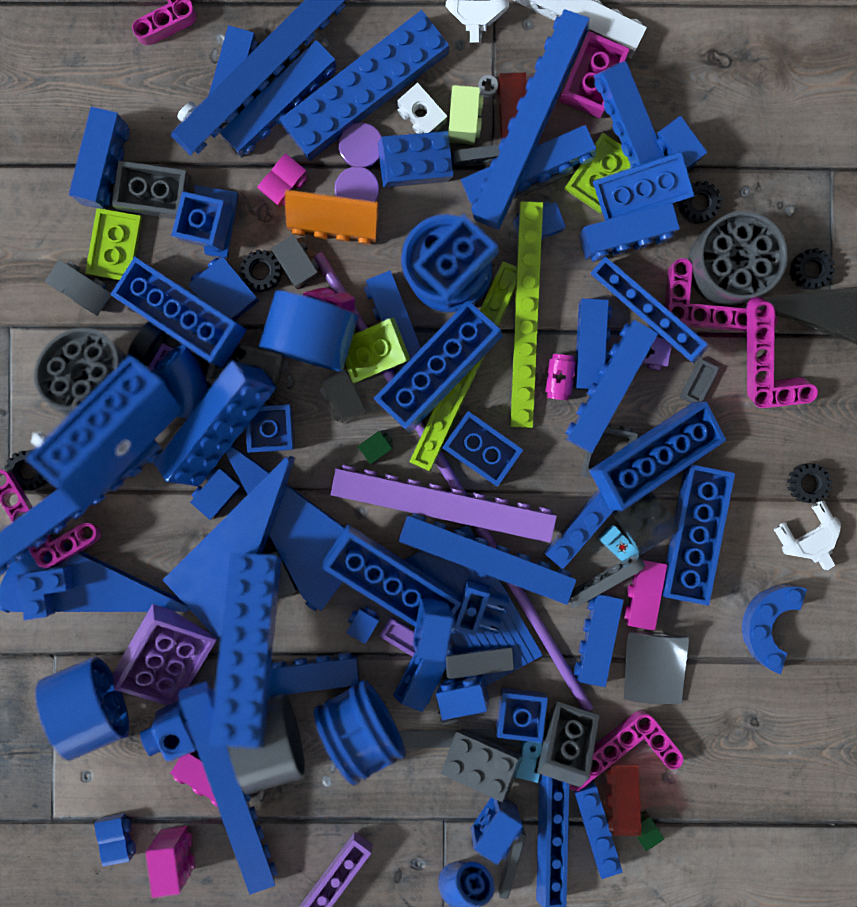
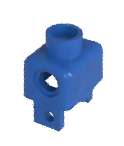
[140,700,197,762]

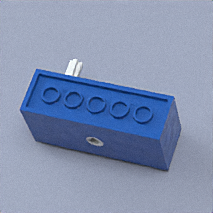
[26,356,182,512]

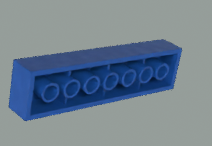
[280,10,449,161]
[210,553,281,748]

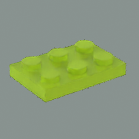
[564,133,630,214]
[85,208,143,281]
[345,318,410,383]

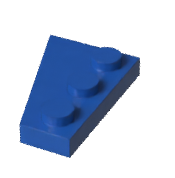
[194,185,239,259]

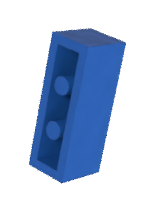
[393,650,453,712]

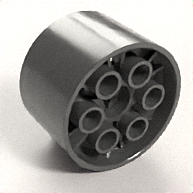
[687,211,787,306]
[34,328,128,418]
[228,693,305,794]

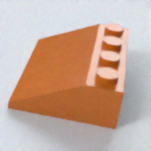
[285,190,380,245]

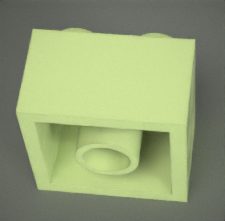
[448,85,483,145]

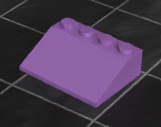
[113,604,217,705]

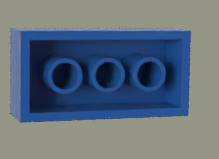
[69,106,130,210]
[578,203,679,262]

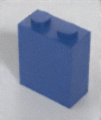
[188,256,259,321]

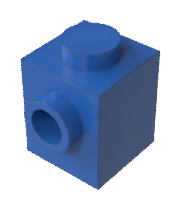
[346,607,379,644]

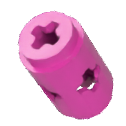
[545,354,576,401]

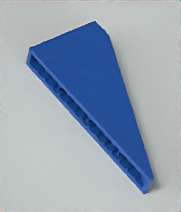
[225,445,346,611]
[163,456,295,639]
[0,536,190,613]

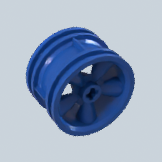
[313,679,406,786]

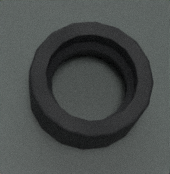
[128,321,166,366]

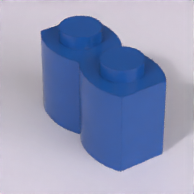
[94,813,136,867]

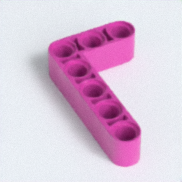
[132,0,197,46]
[665,258,777,333]
[747,297,818,408]
[0,470,101,568]
[569,710,683,791]

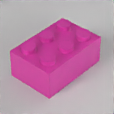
[559,31,629,119]
[146,826,195,898]

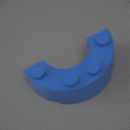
[742,584,807,675]

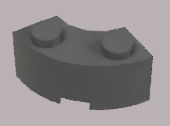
[45,259,111,316]

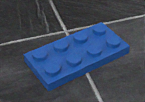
[593,151,694,221]

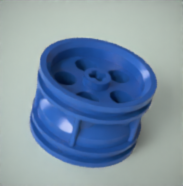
[401,214,493,313]

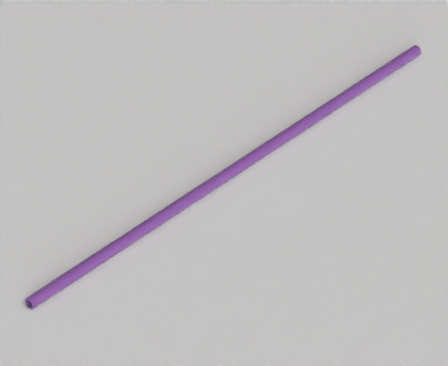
[313,252,594,712]

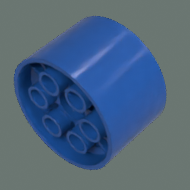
[259,291,359,372]
[35,656,129,761]

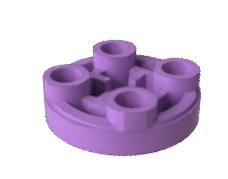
[339,123,382,169]
[335,167,379,202]

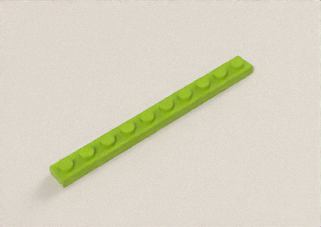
[510,202,543,428]
[409,261,517,472]

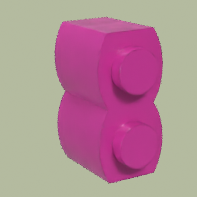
[257,153,308,207]
[303,287,355,313]

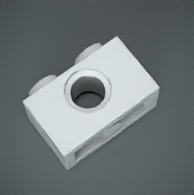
[397,83,447,134]

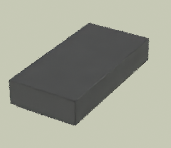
[679,358,720,403]

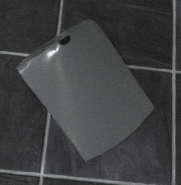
[623,631,689,704]

